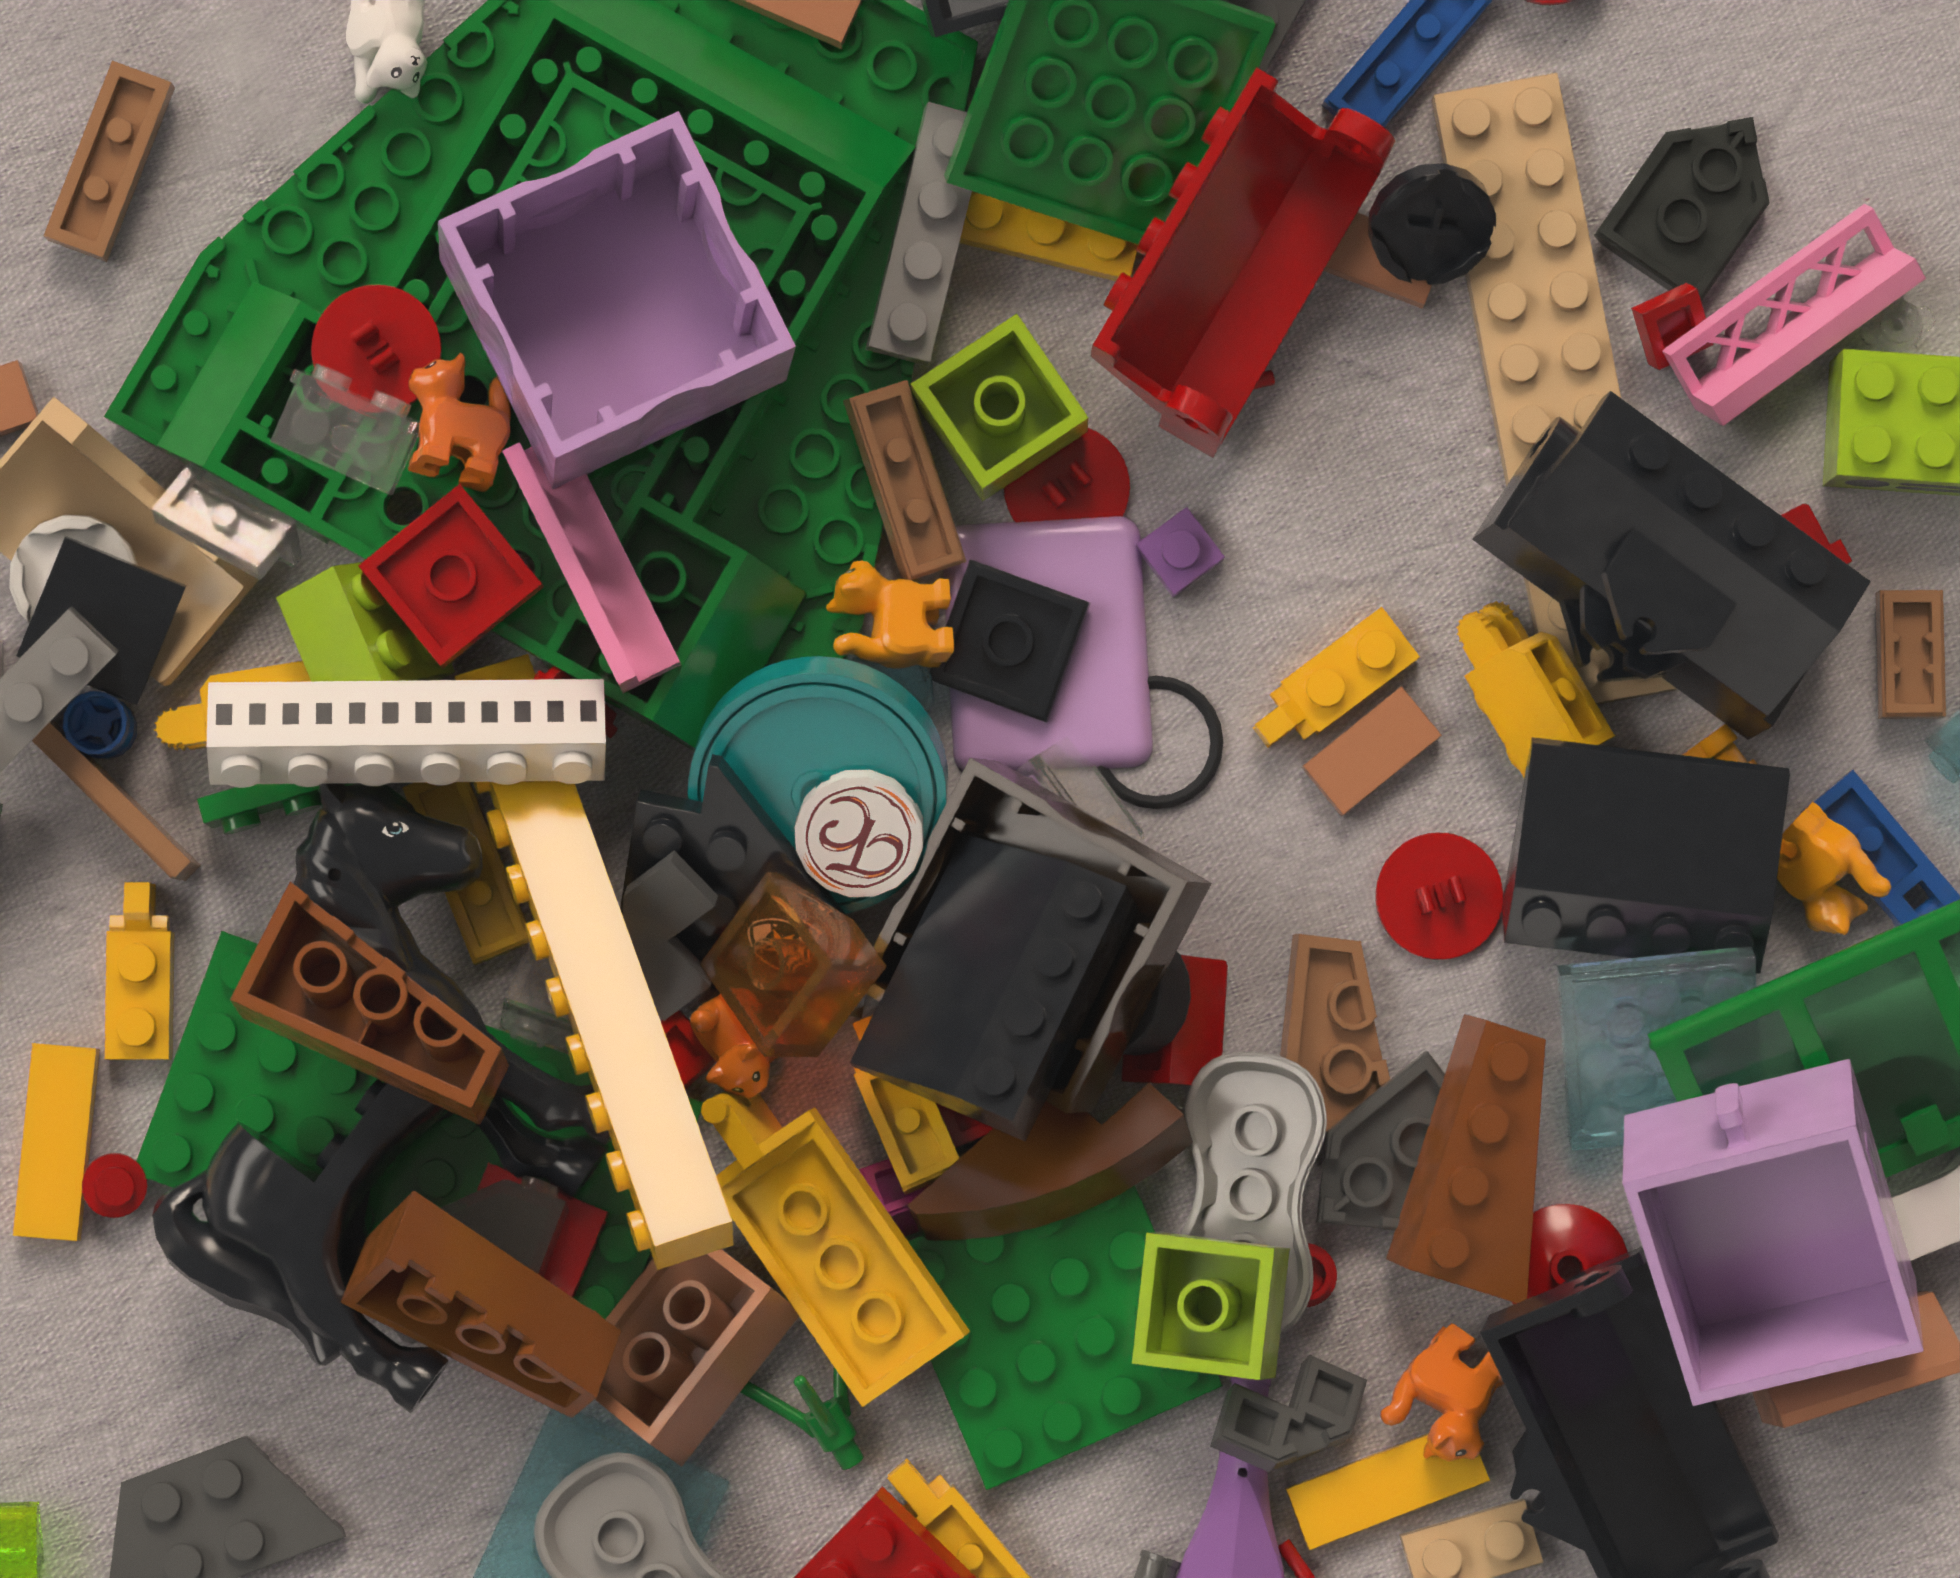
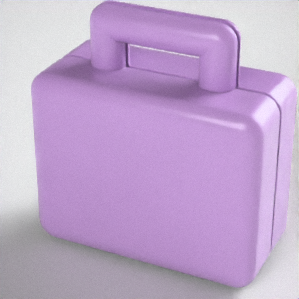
[943,516,1153,774]

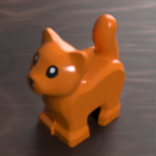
[408,353,511,492]
[690,993,785,1099]
[1380,1323,1504,1462]

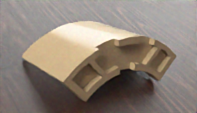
[0,397,266,686]

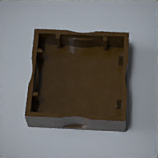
[853,758,1212,1113]

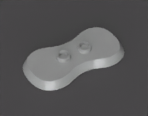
[1181,1052,1327,1333]
[534,1452,732,1578]

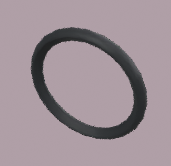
[1095,675,1224,809]

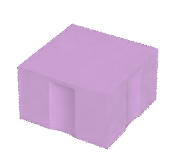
[438,111,796,489]

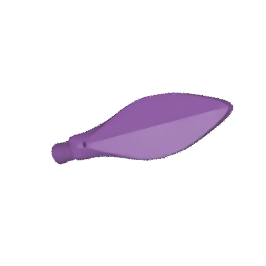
[1176,1377,1285,1578]

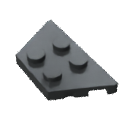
[109,1436,346,1578]

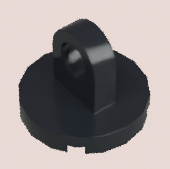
[1368,163,1496,285]

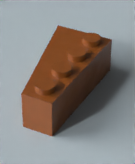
[230,881,509,1125]
[1386,1014,1546,1303]
[340,1191,621,1418]

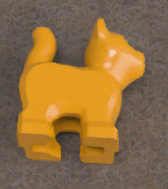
[826,561,954,669]
[1777,802,1891,935]

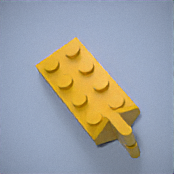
[701,1091,971,1407]

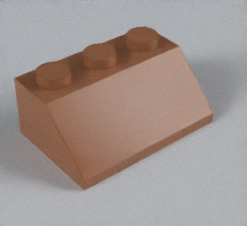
[595,1249,799,1467]
[1752,1291,1960,1428]

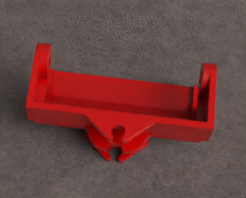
[1091,67,1395,458]

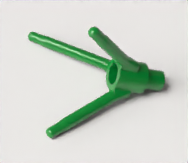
[740,1366,864,1470]

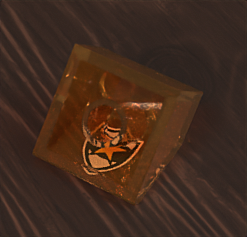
[700,872,886,1057]

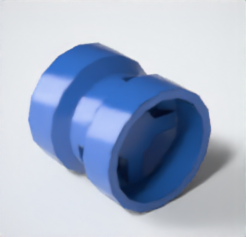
[63,691,137,760]

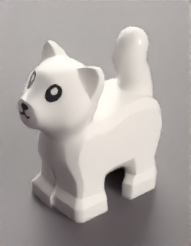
[346,0,427,104]

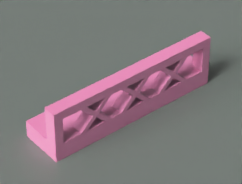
[1662,204,1926,426]
[502,442,681,693]

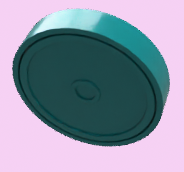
[688,656,949,914]

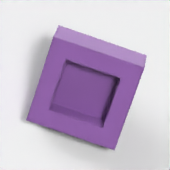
[1136,507,1225,597]

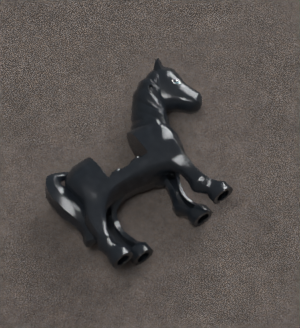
[152,783,611,1413]

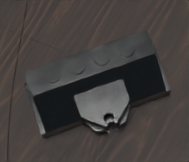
[1472,391,1871,740]
[1480,1246,1779,1578]

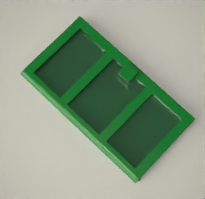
[1647,899,1960,1178]

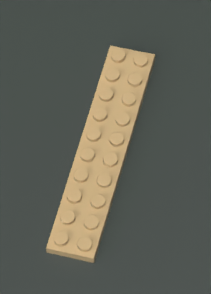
[1431,73,1677,705]

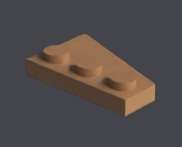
[1280,934,1390,1132]

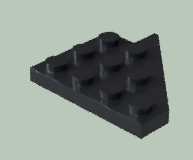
[620,754,872,1018]

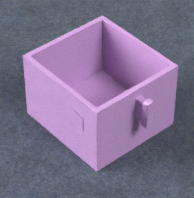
[1622,1059,1924,1406]

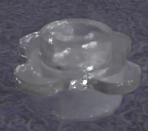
[1860,296,1935,354]

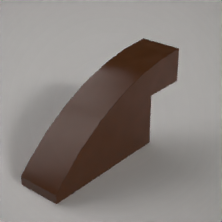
[907,1083,1193,1241]

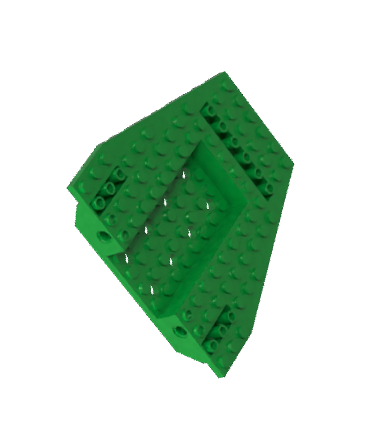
[104,0,978,751]

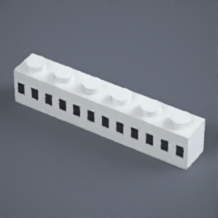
[206,679,606,788]

